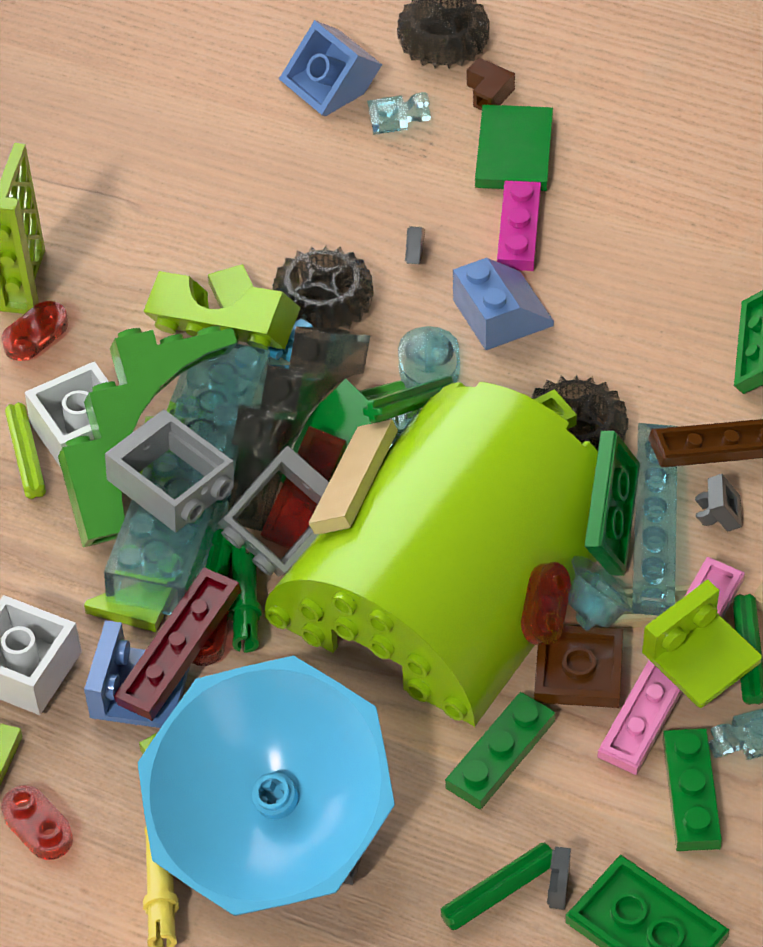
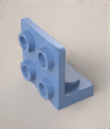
[84,620,190,728]

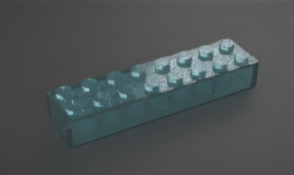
[104,335,270,615]

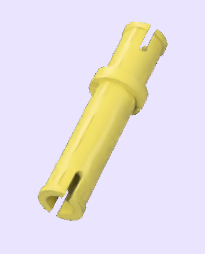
[143,826,179,947]

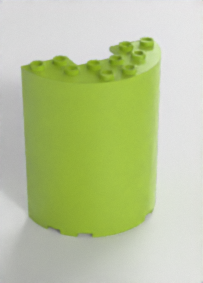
[265,382,598,727]

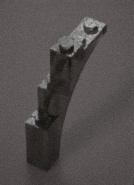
[228,326,371,531]

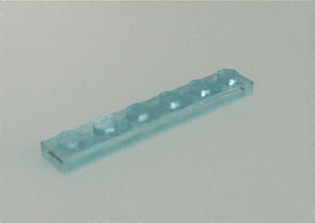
[631,423,678,616]

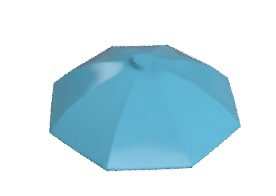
[137,655,395,916]

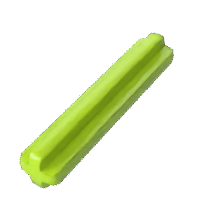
[5,402,46,499]

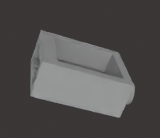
[105,409,234,533]
[218,445,329,577]

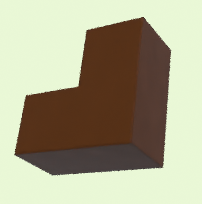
[467,57,515,110]

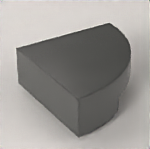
[405,226,425,264]
[547,846,571,910]

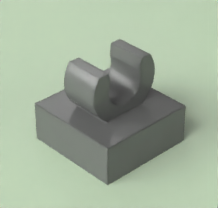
[695,474,742,532]

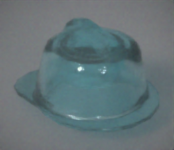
[398,326,460,388]
[566,556,633,630]

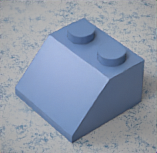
[279,20,382,116]
[453,258,554,350]

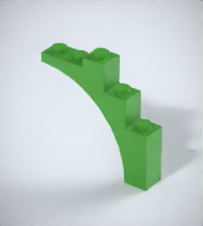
[58,326,237,548]

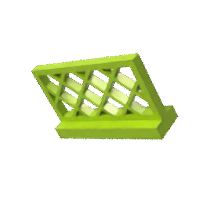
[0,143,45,315]

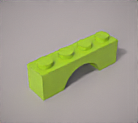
[143,271,300,351]

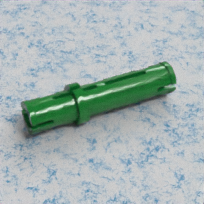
[229,545,262,653]

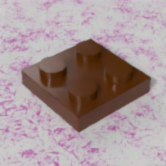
[534,624,623,708]

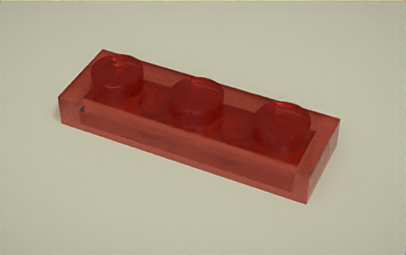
[260,426,347,549]

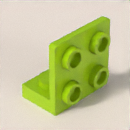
[642,579,762,708]

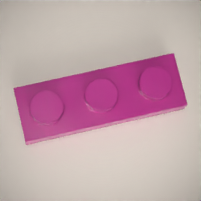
[497,181,541,271]

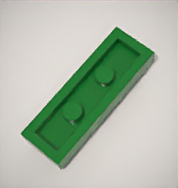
[734,290,763,394]
[445,691,555,810]
[663,728,722,851]

